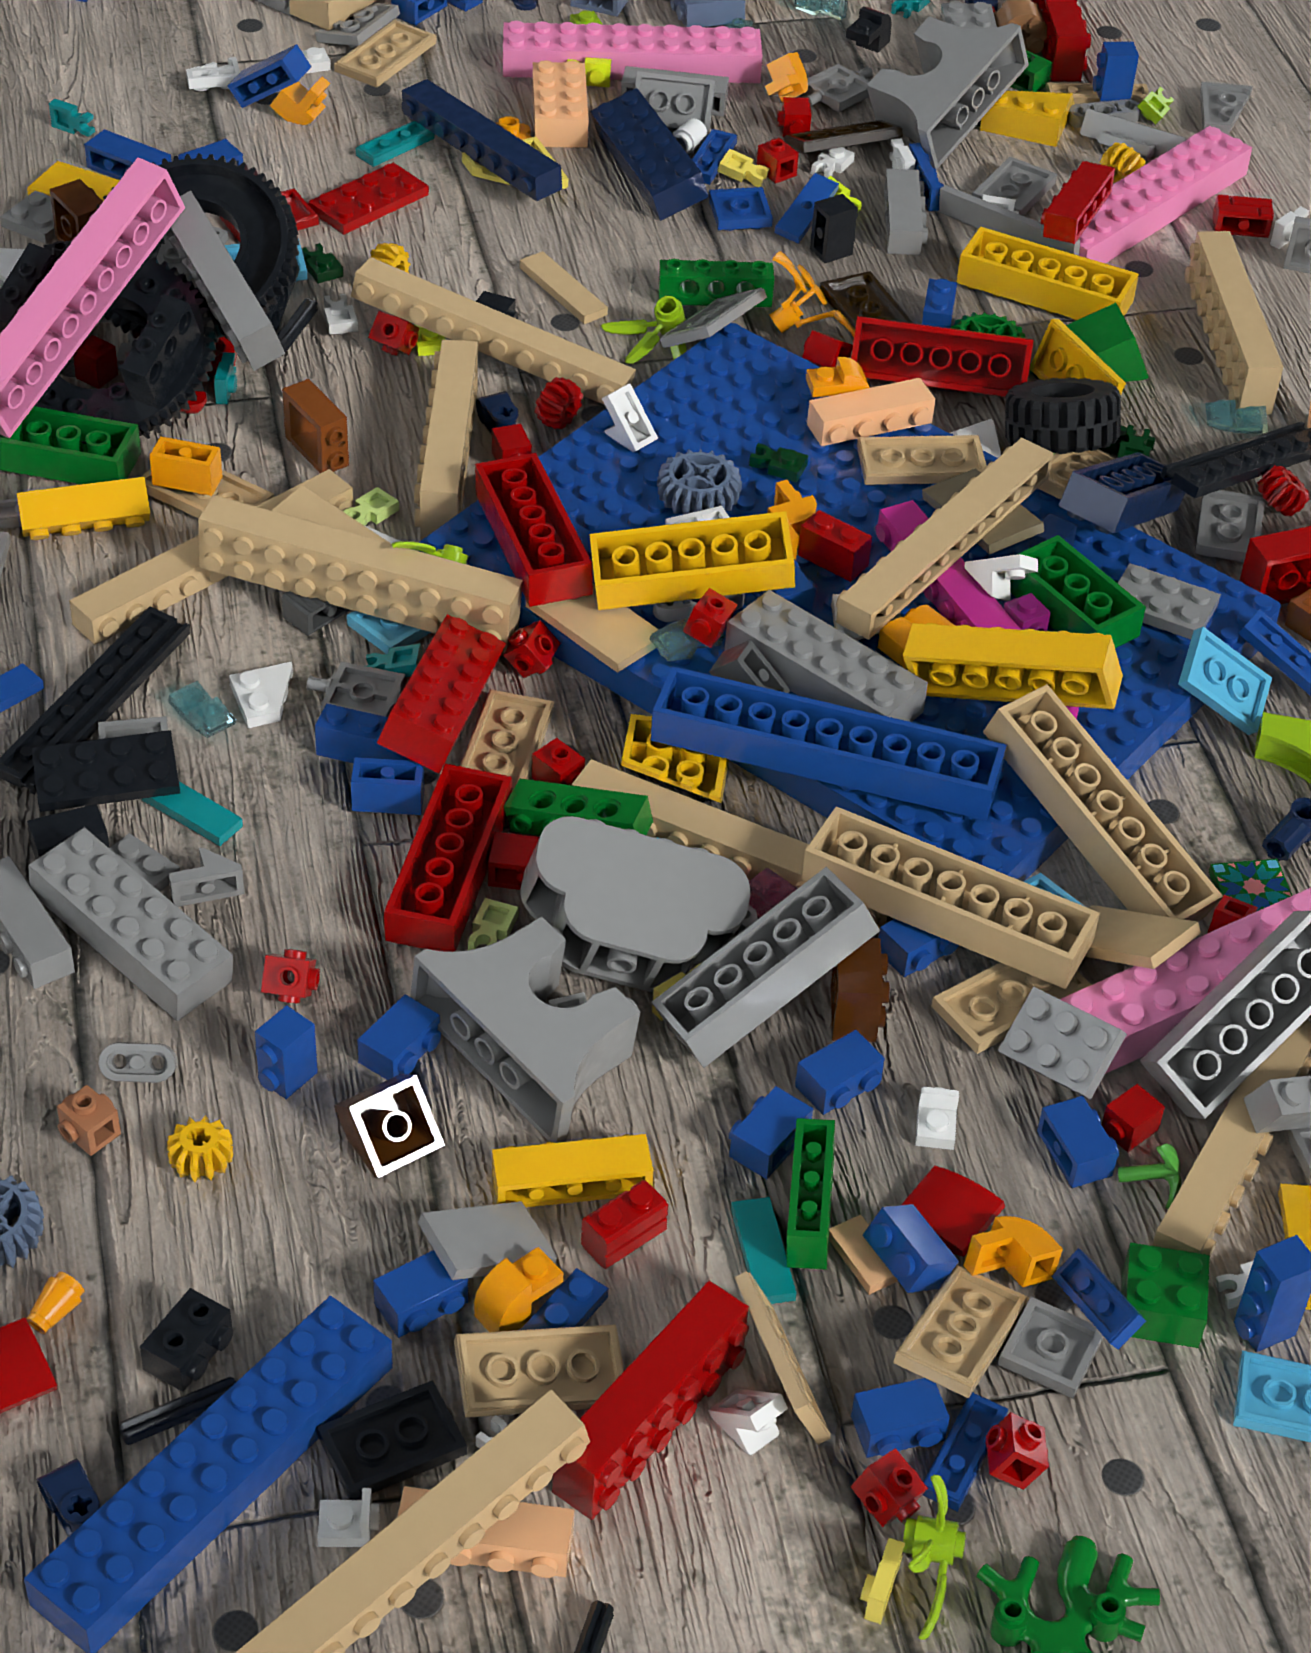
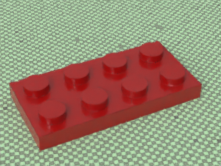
[308,162,429,235]

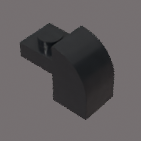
[846,6,892,53]

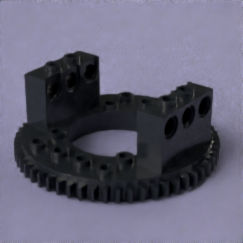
[91,153,300,343]
[0,243,216,444]

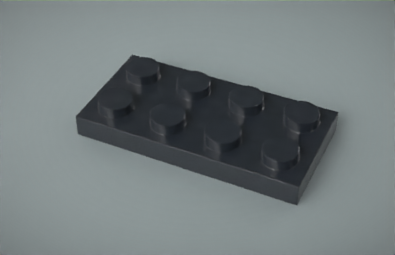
[32,730,180,812]

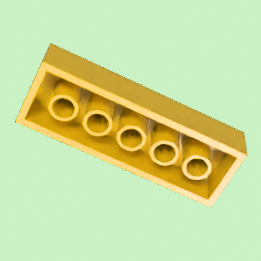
[956,226,1139,320]
[590,511,795,610]
[903,623,1123,709]

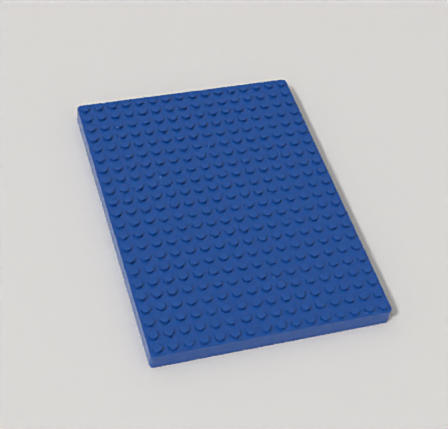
[419,323,1281,881]

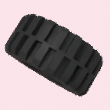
[1005,378,1121,454]

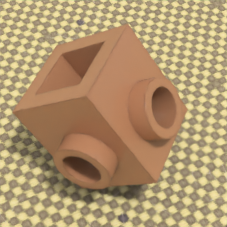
[57,1085,121,1156]

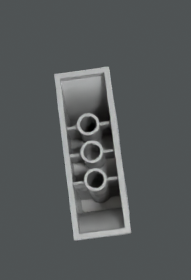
[867,16,1029,170]
[410,916,641,1143]

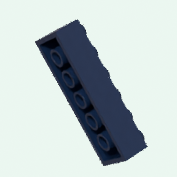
[590,88,709,221]
[1059,452,1185,534]

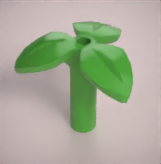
[1118,1143,1181,1209]

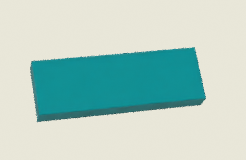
[356,121,435,167]
[142,781,243,846]
[731,1197,797,1304]

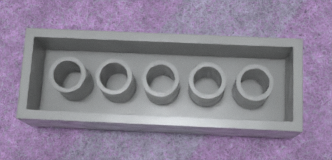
[166,191,285,371]
[725,590,928,722]
[28,827,233,1021]
[651,867,880,1068]
[1140,910,1311,1119]

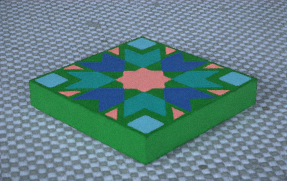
[1208,859,1292,911]

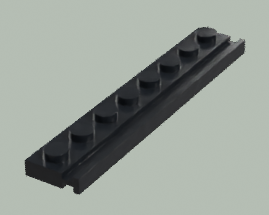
[1160,421,1311,499]
[0,606,190,795]

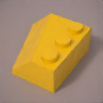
[980,90,1074,147]
[621,714,729,803]

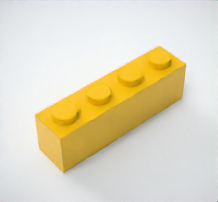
[17,477,150,540]
[492,1134,653,1207]

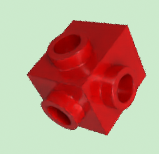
[368,310,420,356]
[503,620,561,678]
[261,949,320,1003]
[985,1412,1049,1490]
[851,1448,928,1528]

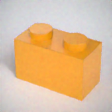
[150,436,223,496]

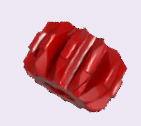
[534,377,583,430]
[1257,465,1310,516]

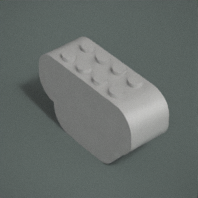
[521,816,750,992]

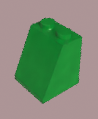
[1066,303,1149,382]

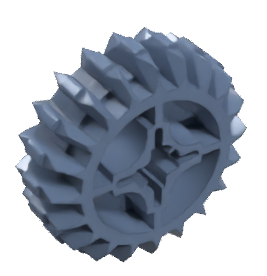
[657,449,742,514]
[0,1175,44,1268]

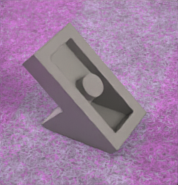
[168,847,244,907]

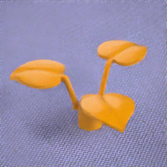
[769,251,855,338]

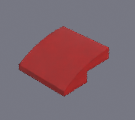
[901,1165,1005,1257]
[0,1317,58,1414]

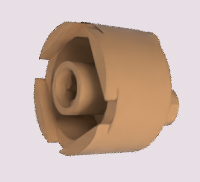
[994,0,1047,54]

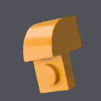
[765,52,808,101]
[270,76,330,125]
[806,357,870,397]
[767,480,817,546]
[963,1216,1063,1288]
[474,1247,564,1332]

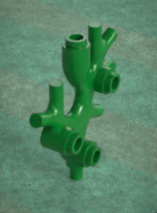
[976,1535,1160,1653]

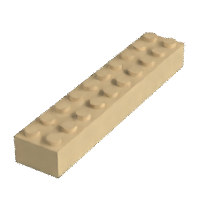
[198,495,523,652]

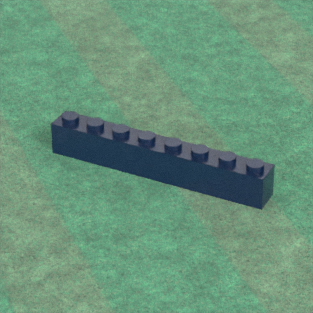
[401,79,562,202]

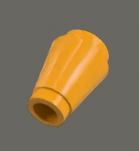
[26,1271,85,1334]

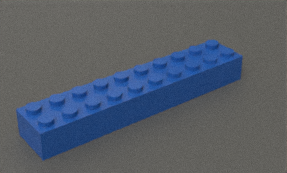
[651,666,1007,821]
[24,1295,393,1653]

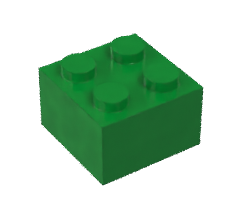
[1121,1242,1210,1348]

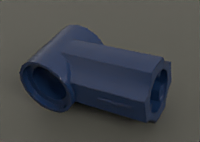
[1262,797,1311,862]

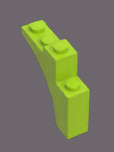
[1254,712,1311,784]

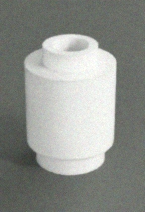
[673,118,707,154]

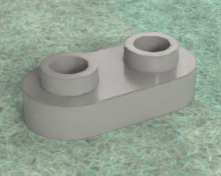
[99,1042,177,1083]

